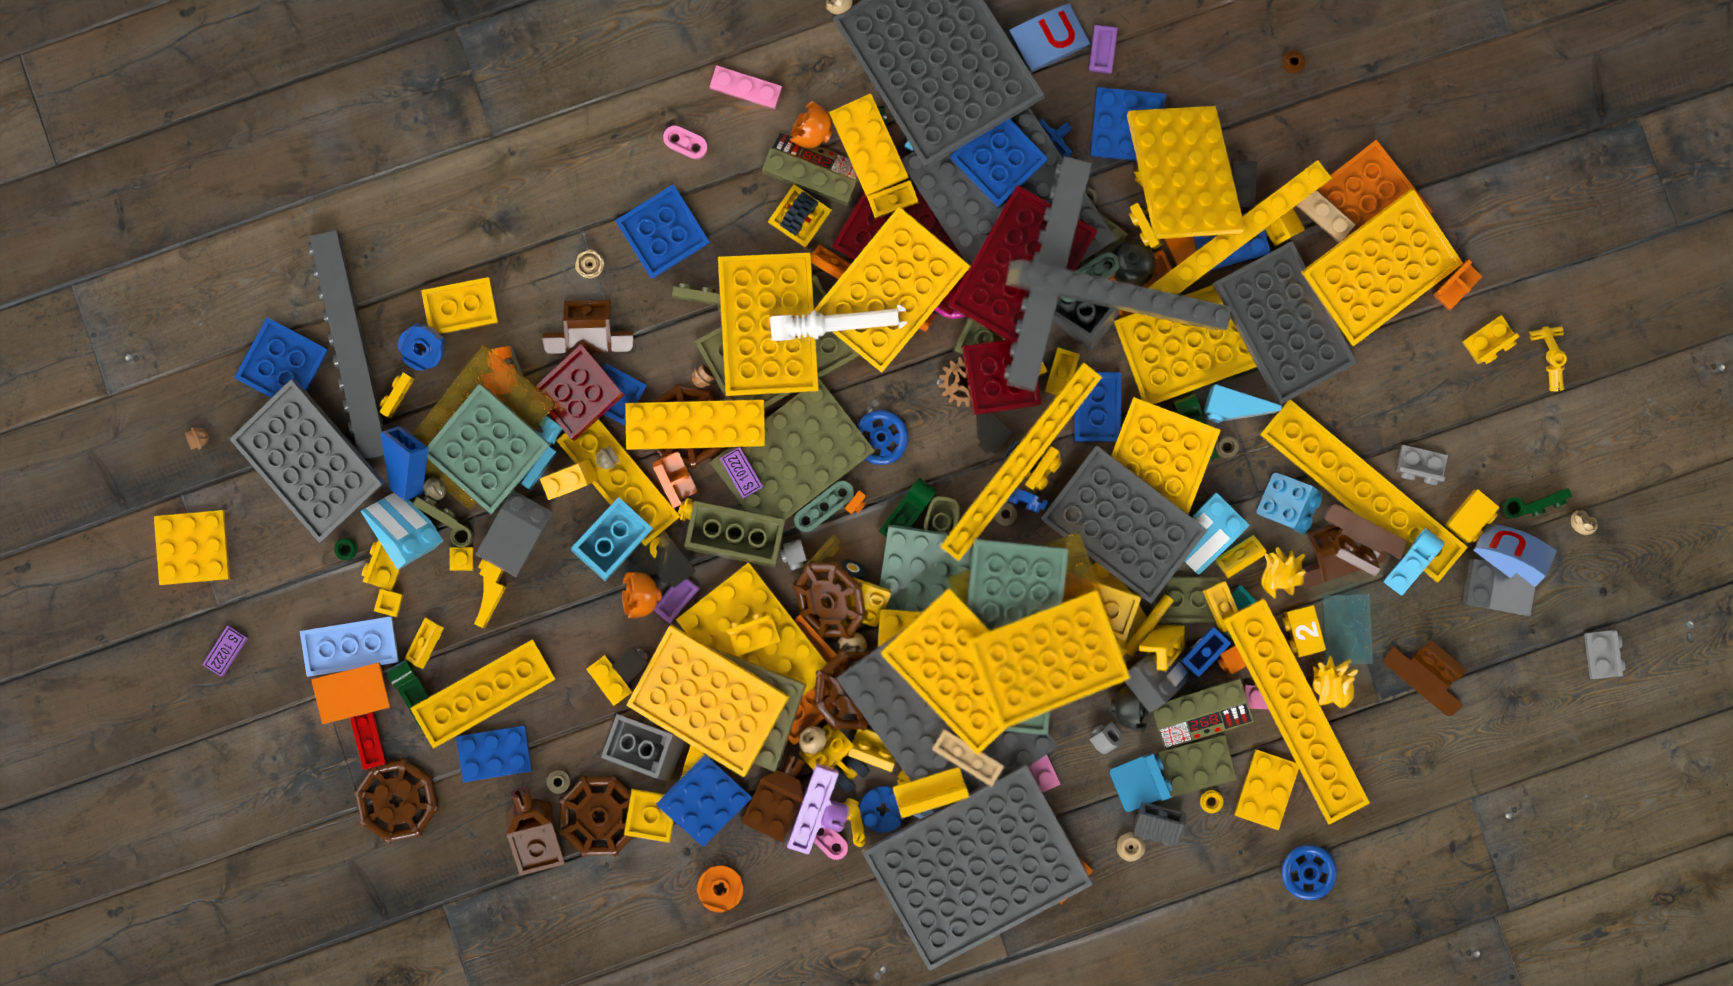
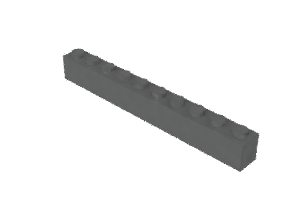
[1004,157,1092,392]
[308,230,385,461]
[1006,260,1231,330]

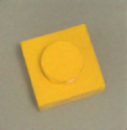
[450,547,474,571]
[374,589,403,617]

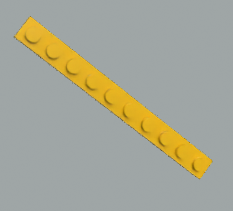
[1143,160,1332,318]
[939,363,1102,561]

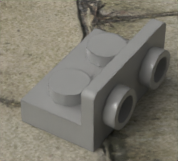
[1396,445,1448,486]
[1584,630,1625,679]

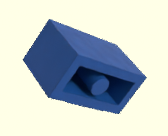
[1179,627,1231,677]

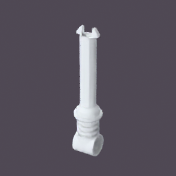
[770,305,907,341]

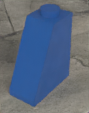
[381,426,428,500]

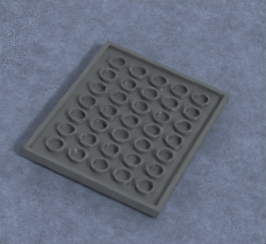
[832,0,1045,168]
[901,108,1116,265]
[836,625,1058,812]
[862,763,1093,971]

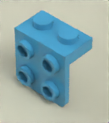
[1257,473,1323,535]
[1110,753,1173,812]

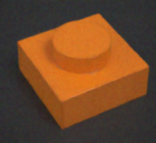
[845,491,867,514]

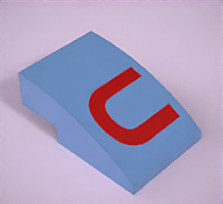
[1009,3,1090,73]
[1473,523,1557,587]

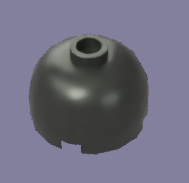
[1110,240,1156,286]
[1111,685,1149,730]

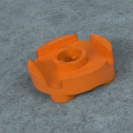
[697,865,744,912]

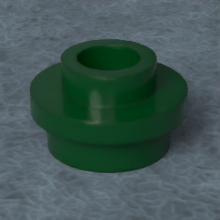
[334,538,358,561]

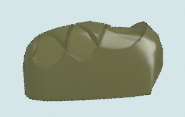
[924,496,960,533]

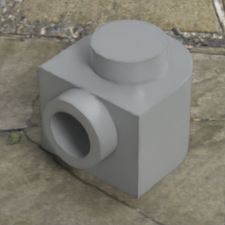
[780,539,808,571]
[1089,721,1122,754]

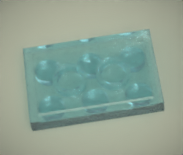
[1322,594,1373,665]

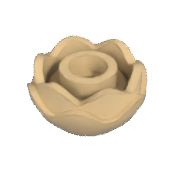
[826,0,853,15]
[575,249,604,278]
[1571,510,1598,535]
[838,633,867,652]
[799,726,827,754]
[1117,832,1145,861]

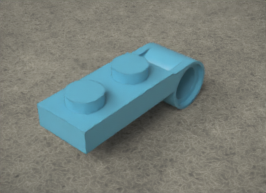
[1383,528,1445,596]

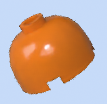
[790,101,833,148]
[622,572,661,618]

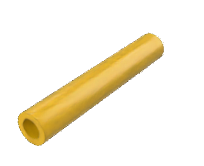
[1124,594,1174,656]

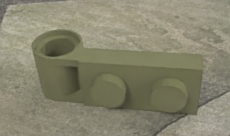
[672,284,721,314]
[413,496,474,547]

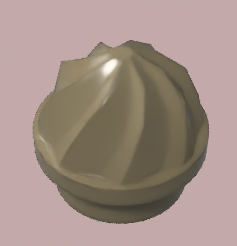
[596,446,620,469]
[423,477,447,500]

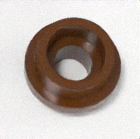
[1282,50,1305,74]

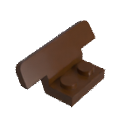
[542,300,633,354]
[1323,504,1406,576]
[1302,524,1386,588]
[1384,640,1467,716]

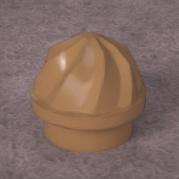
[691,364,715,388]
[185,427,209,450]

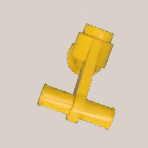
[1529,326,1567,391]
[841,798,867,847]

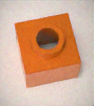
[1217,645,1246,674]

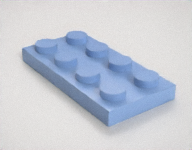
[300,617,399,677]

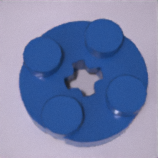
[398,323,445,371]
[1006,488,1048,514]
[860,786,905,833]

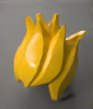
[1261,547,1306,598]
[1312,656,1358,708]

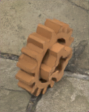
[939,357,970,407]

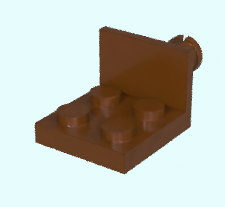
[741,754,805,842]
[506,787,565,876]

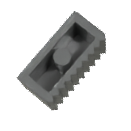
[1133,802,1186,847]

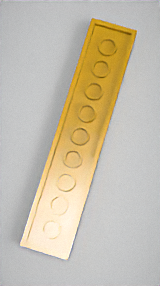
[1260,399,1467,583]
[1222,598,1370,825]

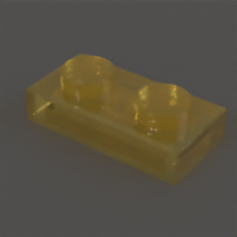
[802,535,840,570]

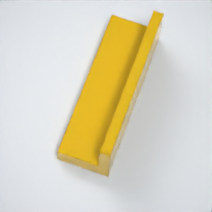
[1139,624,1185,670]
[893,767,969,818]

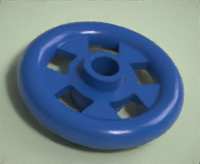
[856,410,909,465]
[1282,845,1337,900]

